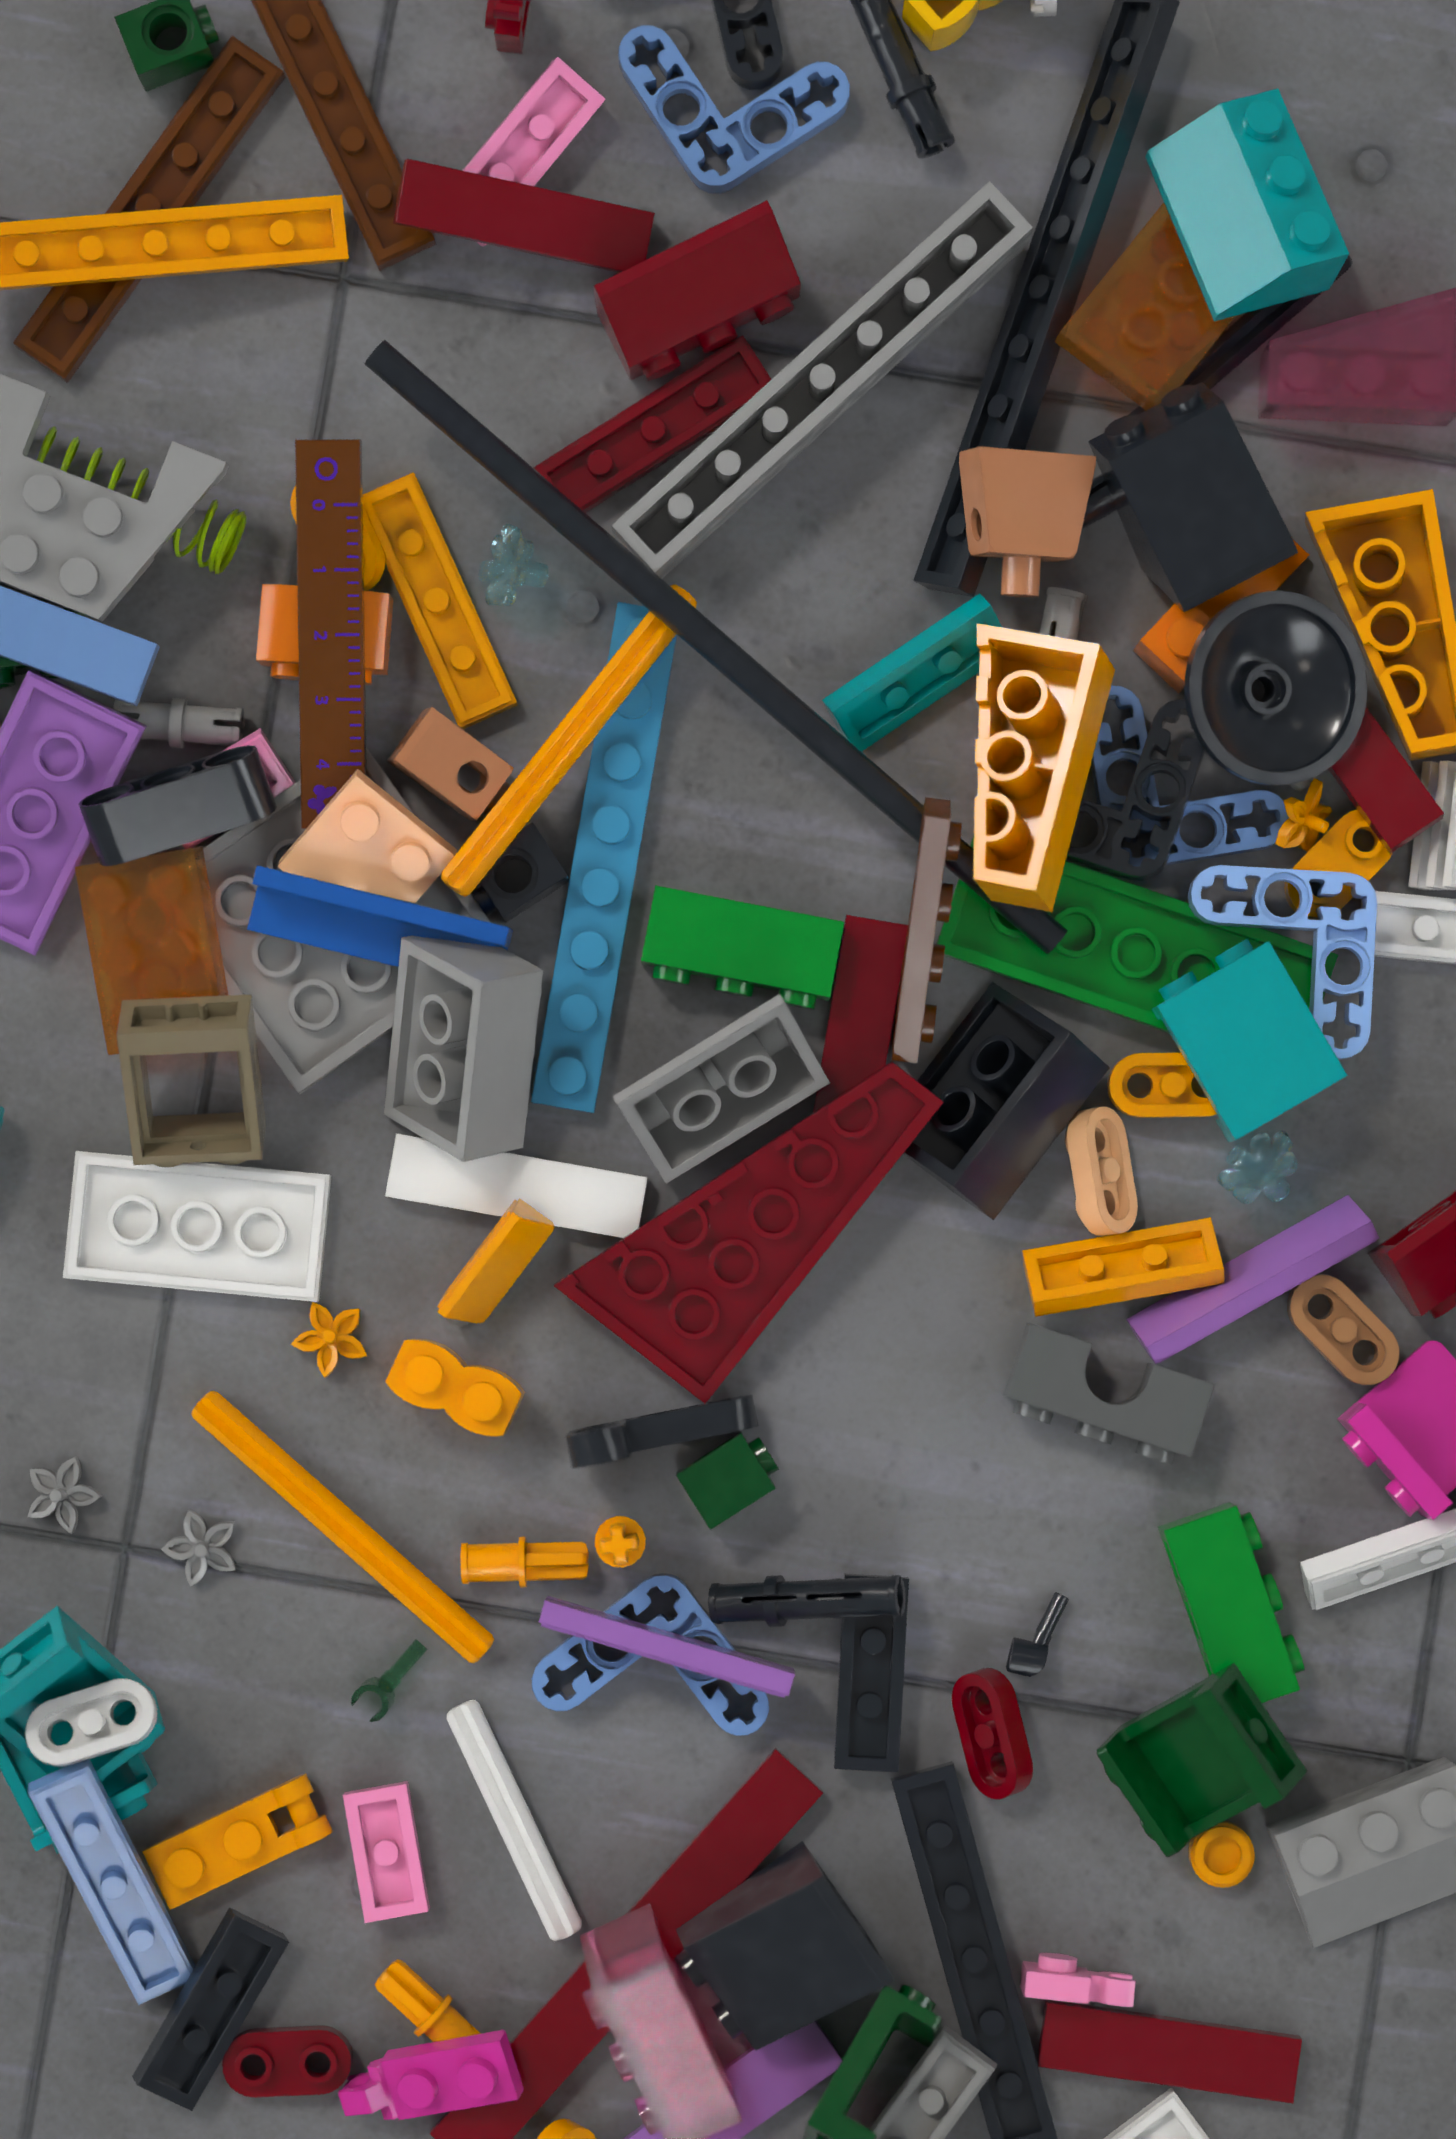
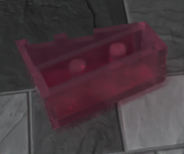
[1258,287,1456,427]
[580,1904,743,2139]

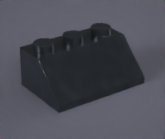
[903,982,1110,1220]

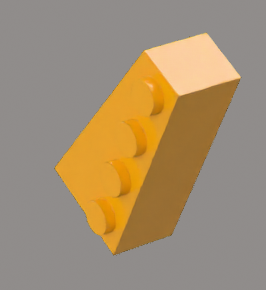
[1305,489,1456,761]
[973,623,1115,912]

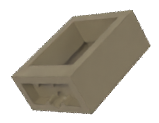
[117,994,266,1168]

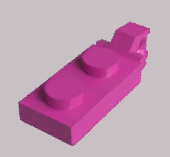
[338,2030,524,2120]

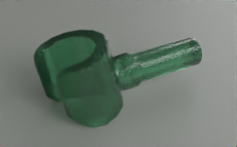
[351,1639,428,1722]

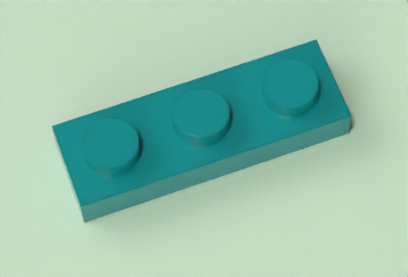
[822,593,1003,752]

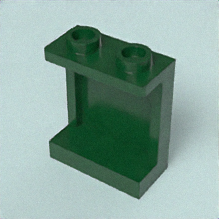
[1097,1663,1307,1857]
[803,1984,942,2139]

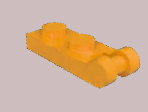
[143,1773,333,1910]

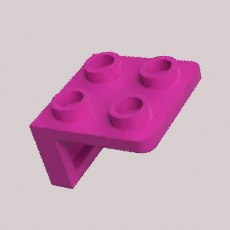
[1337,1340,1456,1520]

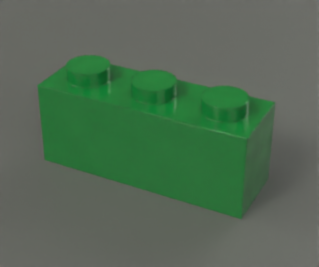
[641,885,844,1009]
[1158,1502,1305,1703]

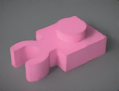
[1020,1953,1136,2007]

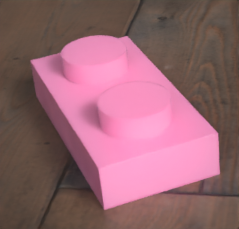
[343,1781,430,1923]

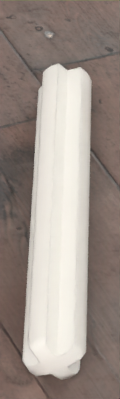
[447,1700,582,1941]

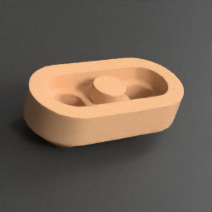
[1065,1106,1138,1236]

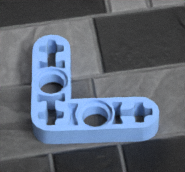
[1188,865,1377,1060]

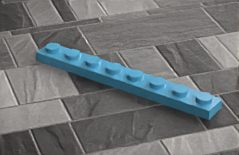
[531,602,677,1114]

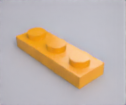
[1022,1217,1224,1317]

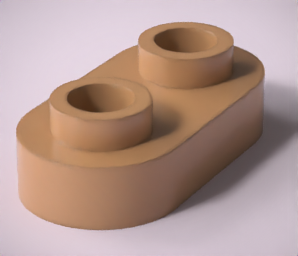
[1287,1275,1399,1385]

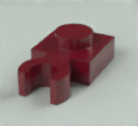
[485,0,531,54]

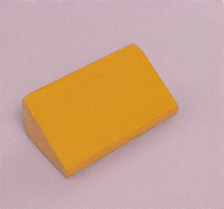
[437,1198,554,1324]

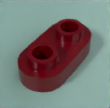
[952,1668,1033,1800]
[222,2025,353,2098]

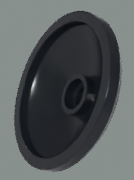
[1184,591,1368,785]

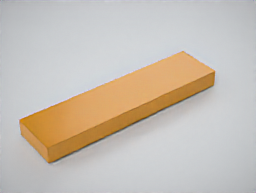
[363,472,518,729]

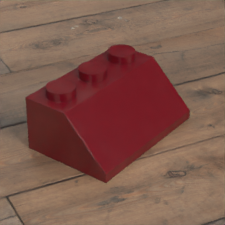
[593,200,801,381]
[1367,1190,1456,1319]

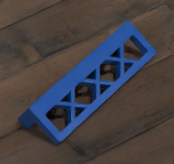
[247,865,513,967]

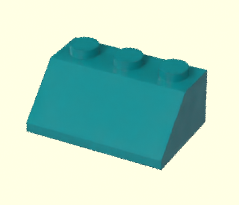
[1145,88,1349,321]

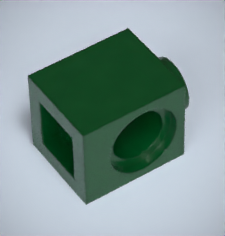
[114,0,219,92]
[676,1432,779,1530]

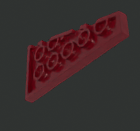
[554,1061,943,1404]

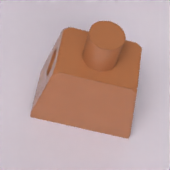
[959,446,1096,597]
[387,707,514,821]

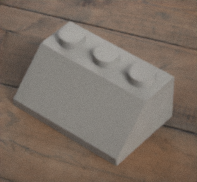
[384,936,543,1162]
[612,994,830,1184]
[1266,1757,1456,1948]

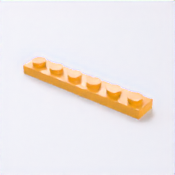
[0,195,349,290]

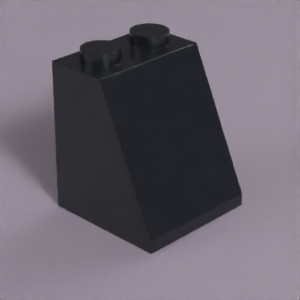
[1088,382,1298,612]
[676,1841,895,2051]

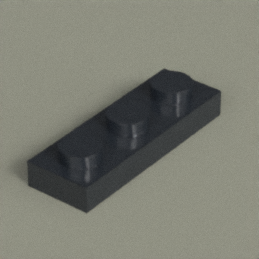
[834,1573,909,1773]
[132,1907,289,2111]

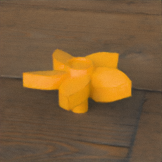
[1275,778,1332,852]
[291,1302,367,1378]

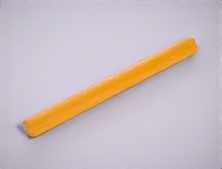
[441,584,697,897]
[191,1391,494,1663]

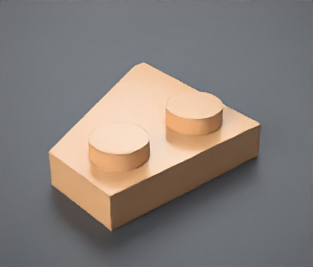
[278,769,457,903]

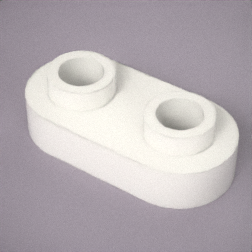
[25,1679,157,1766]

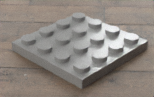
[151,748,491,1094]

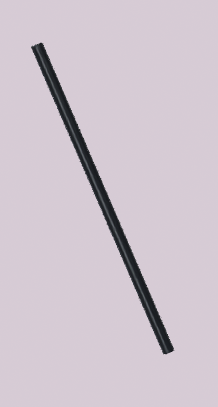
[364,340,1068,954]

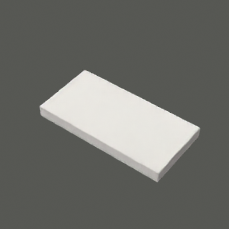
[63,1151,332,1302]

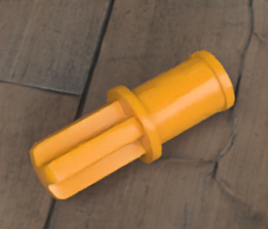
[595,1516,646,1568]
[460,1536,589,1588]
[375,1959,481,2042]

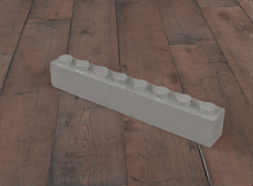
[611,181,1033,579]

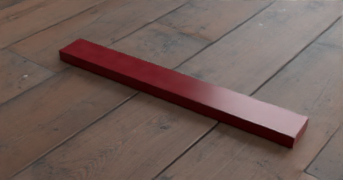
[430,1747,823,2139]

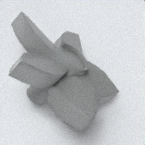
[27,1456,103,1534]
[161,1509,236,1587]

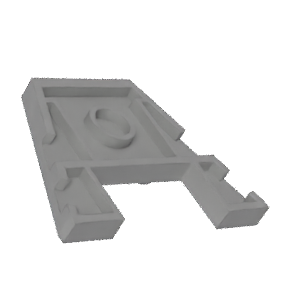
[0,374,229,622]

